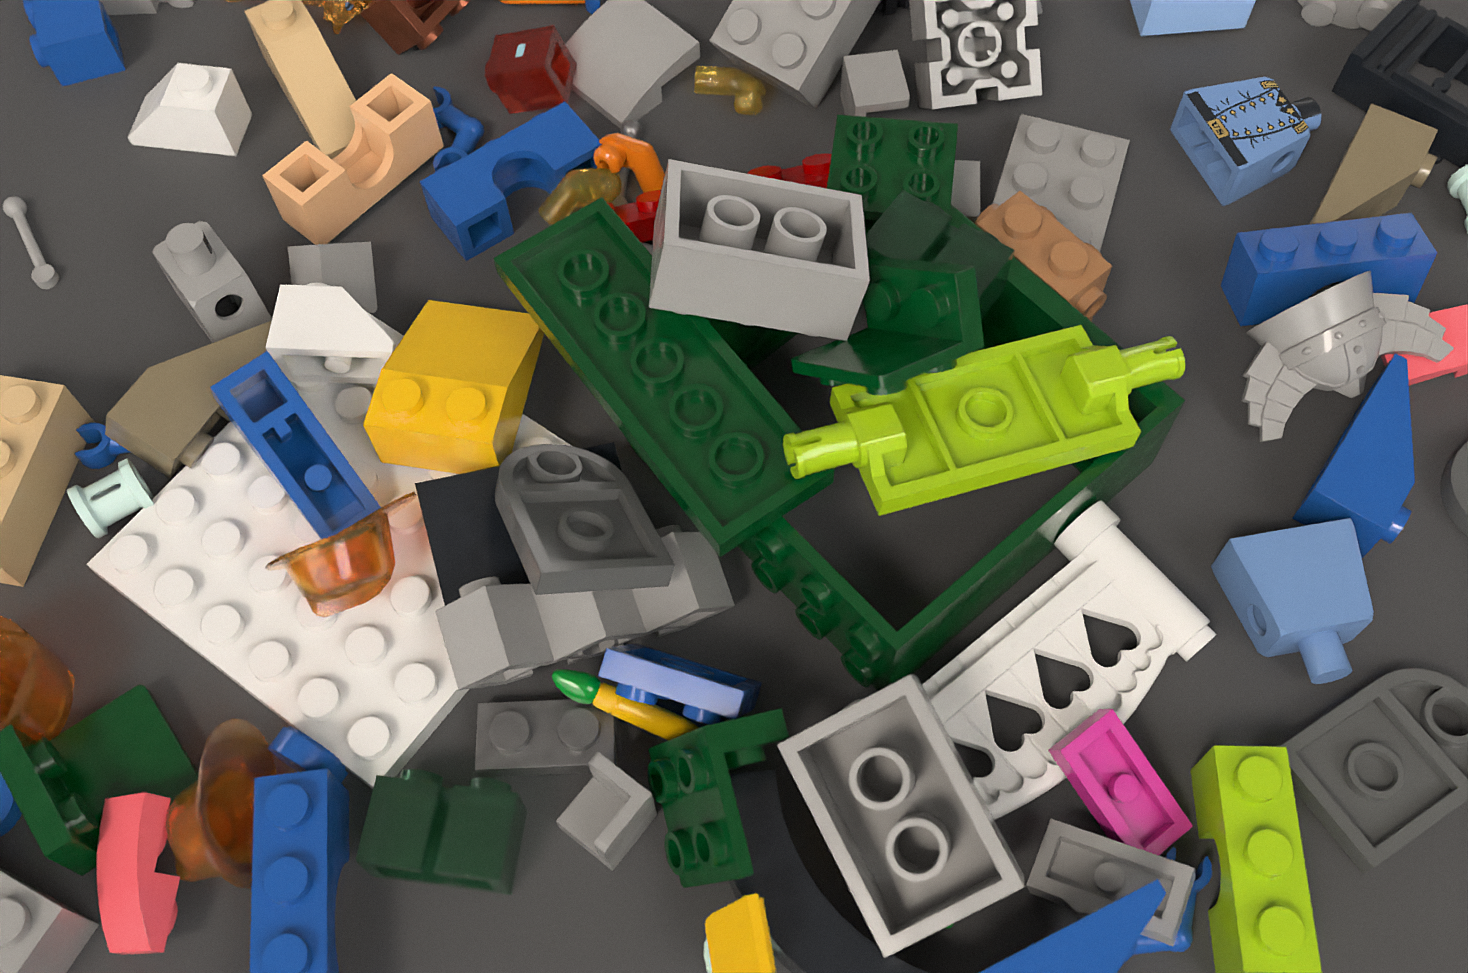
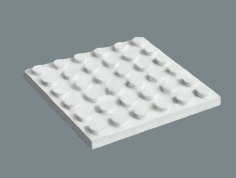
[86,311,571,795]

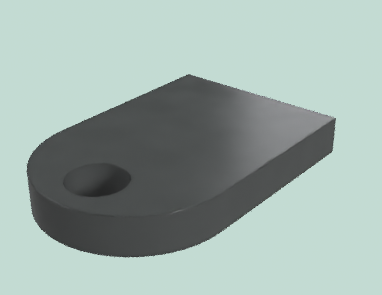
[495,444,675,595]
[1280,668,1468,874]

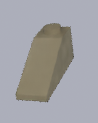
[1310,104,1438,224]

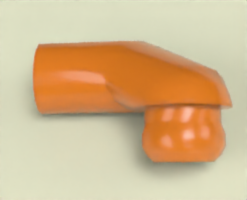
[593,133,665,193]

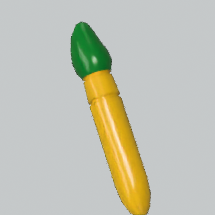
[551,669,699,740]

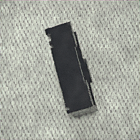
[1332,0,1468,168]

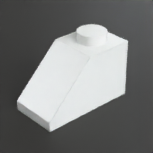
[128,63,252,156]
[266,283,396,384]

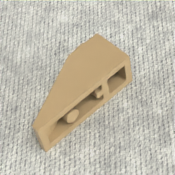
[244,0,356,159]

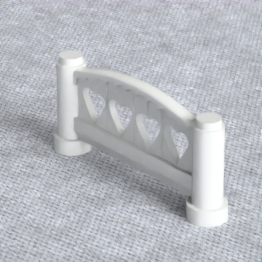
[839,500,1217,820]

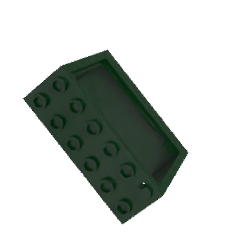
[628,204,1185,691]

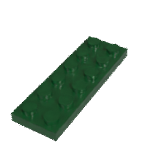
[493,197,835,557]

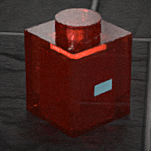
[485,25,577,114]

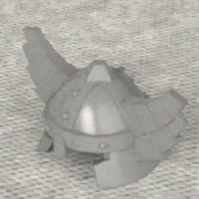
[1241,270,1454,442]

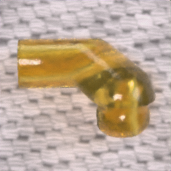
[695,66,766,115]
[538,168,622,225]

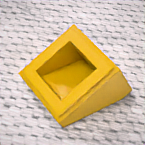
[705,893,776,973]

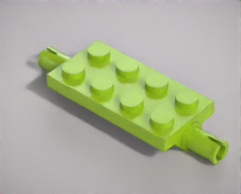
[783,325,1185,516]

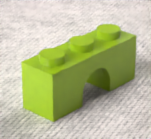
[1190,746,1322,973]

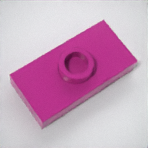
[1048,709,1193,856]

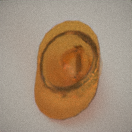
[265,492,417,618]
[165,718,276,889]

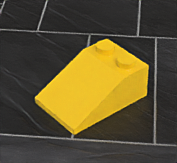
[363,300,544,474]

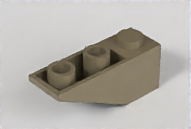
[105,321,272,478]

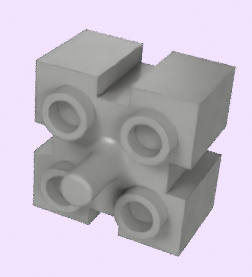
[909,0,1042,109]

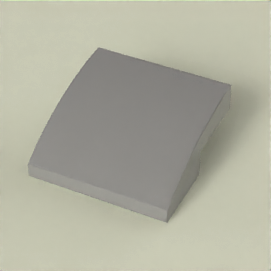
[550,0,700,129]

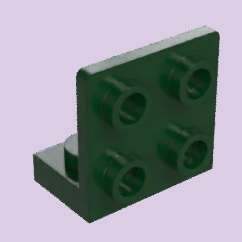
[827,114,958,226]
[791,257,984,395]
[0,685,207,876]
[647,708,789,888]

